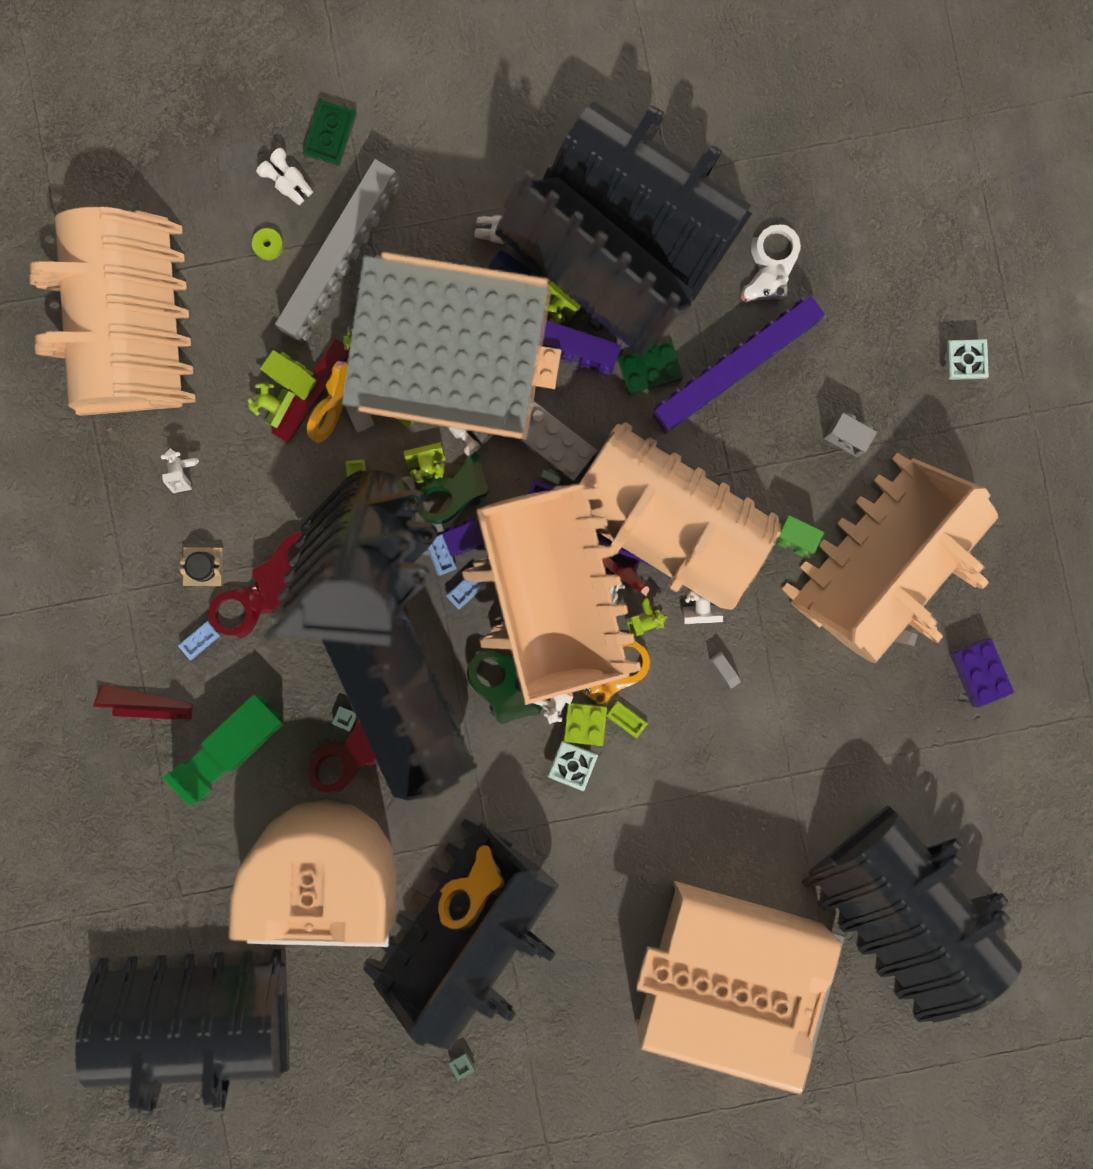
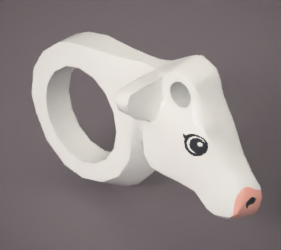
[740,225,801,302]

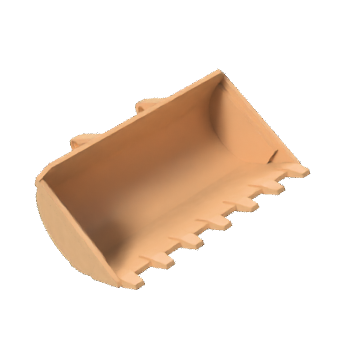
[29,207,195,416]
[580,422,781,610]
[782,453,998,663]
[462,484,641,704]

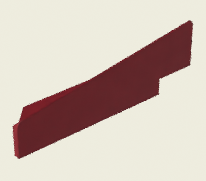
[93,684,193,720]

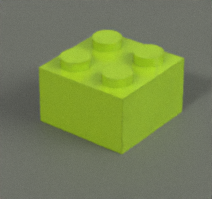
[260,350,317,400]
[564,702,607,746]

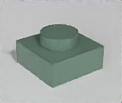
[541,469,561,486]
[332,706,357,731]
[448,1052,475,1080]

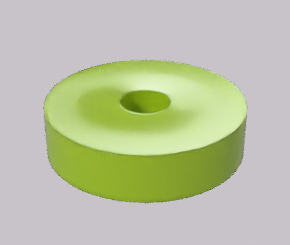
[252,228,283,260]

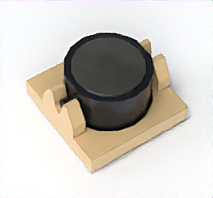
[180,547,223,586]

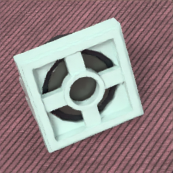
[944,339,989,380]
[548,741,598,791]

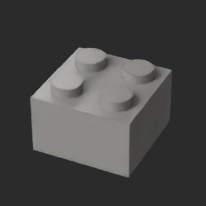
[824,413,877,457]

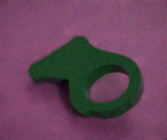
[415,453,489,524]
[467,651,542,724]

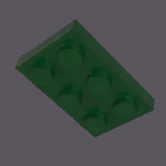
[302,99,357,167]
[617,342,683,395]

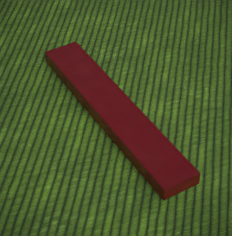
[271,339,350,444]

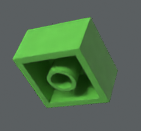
[776,515,824,557]

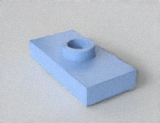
[427,534,457,576]
[446,580,487,610]
[178,621,221,660]

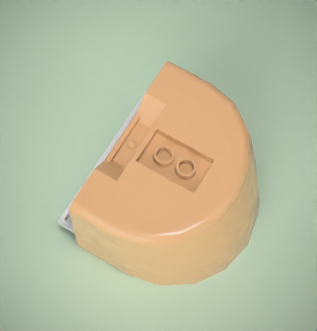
[229,799,396,947]

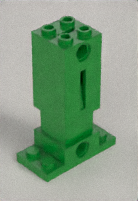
[162,695,284,807]

